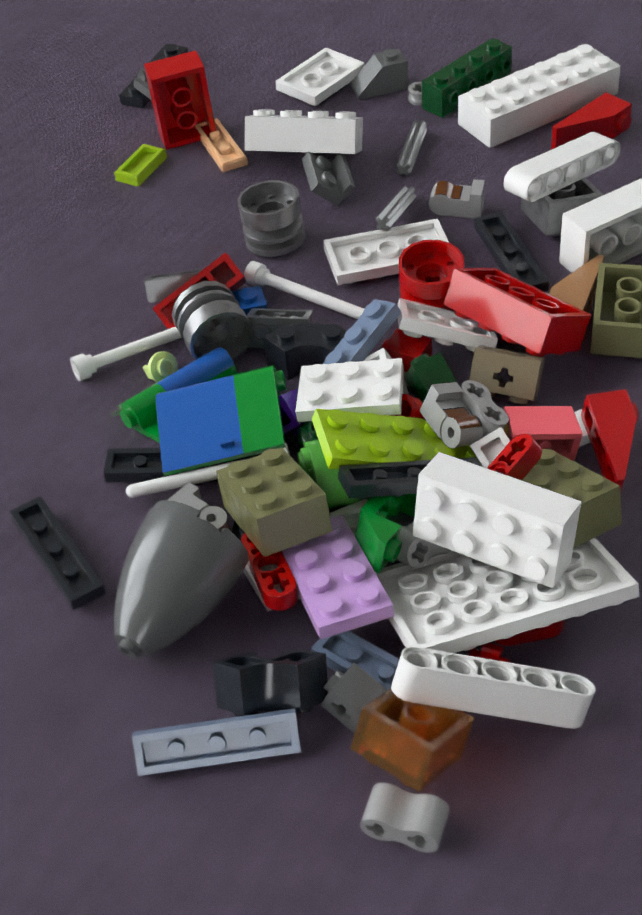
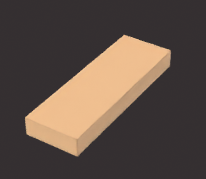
[195,118,248,172]

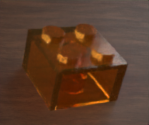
[350,689,475,792]

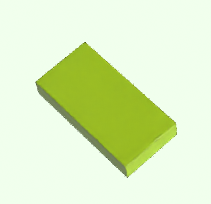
[114,144,167,187]

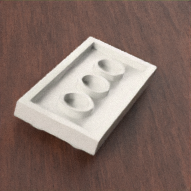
[323,219,449,285]

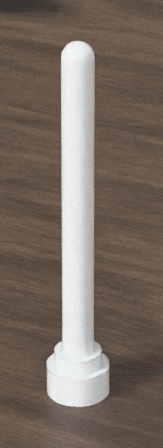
[244,261,364,319]
[70,327,182,381]
[126,443,290,498]

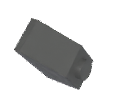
[351,49,408,100]

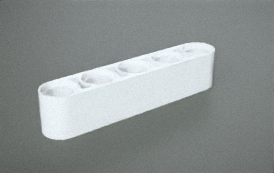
[504,132,621,202]
[391,646,595,729]

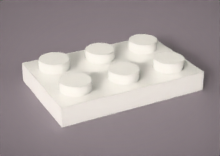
[276,48,365,106]
[397,298,498,352]
[295,358,404,422]

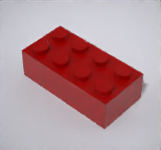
[444,268,591,357]

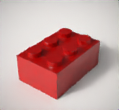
[144,50,216,150]

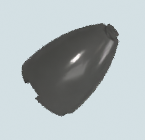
[114,500,249,659]

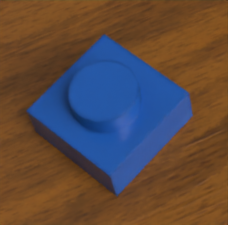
[232,286,267,316]

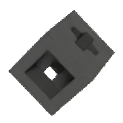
[321,663,392,736]

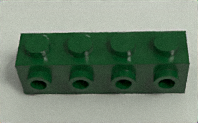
[422,38,512,118]

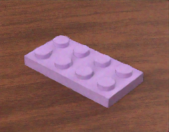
[282,514,394,640]

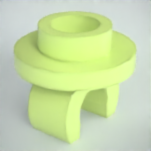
[142,351,178,382]

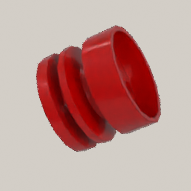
[399,240,464,312]

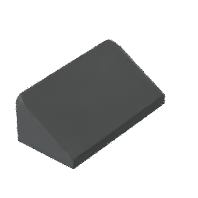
[145,269,203,303]

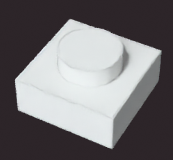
[470,427,510,468]

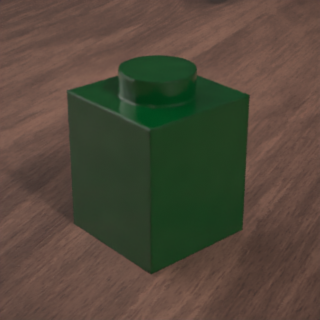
[404,352,457,402]

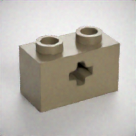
[469,345,545,404]

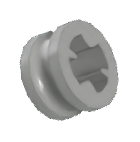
[408,81,422,106]

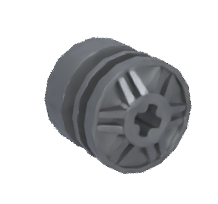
[237,180,306,257]
[172,281,253,361]

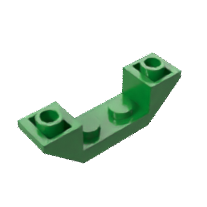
[355,494,417,573]

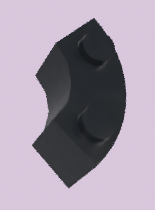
[264,323,347,380]
[213,650,328,717]

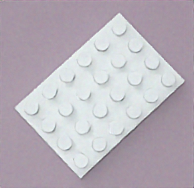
[375,538,639,653]

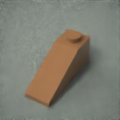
[549,255,604,313]

